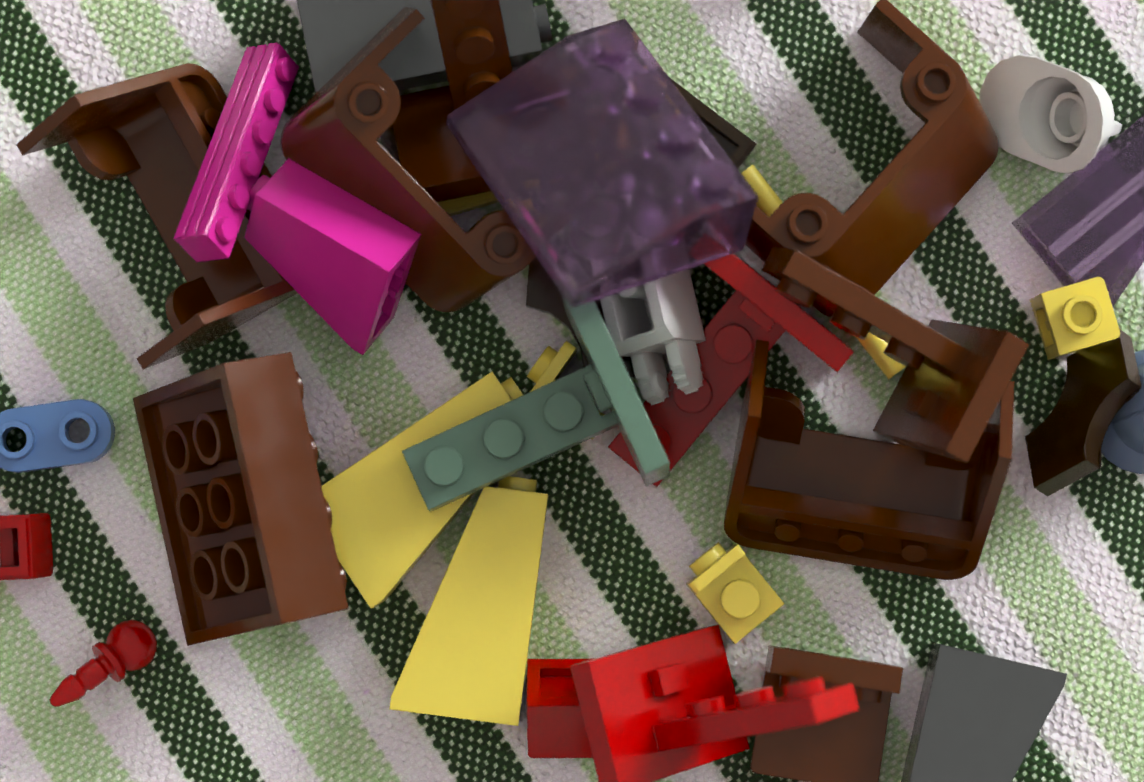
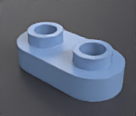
[0,399,115,473]

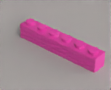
[174,42,299,262]

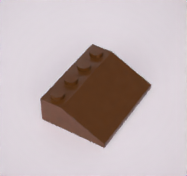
[133,352,349,646]

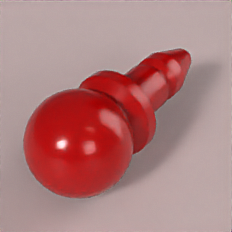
[49,620,157,707]

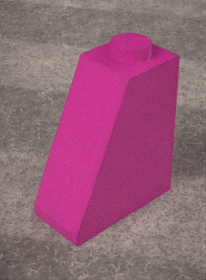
[244,158,421,355]

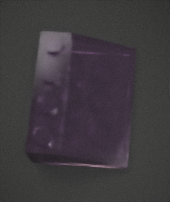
[446,19,758,308]

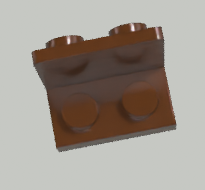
[750,645,903,782]

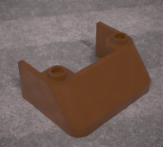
[700,0,998,318]
[280,7,596,312]
[16,63,297,370]
[724,340,1014,580]

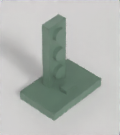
[402,282,670,512]

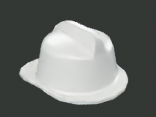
[979,55,1122,174]

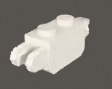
[587,174,706,406]

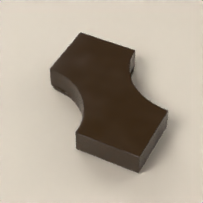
[1025,330,1142,497]

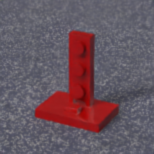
[608,227,854,487]
[570,624,859,782]

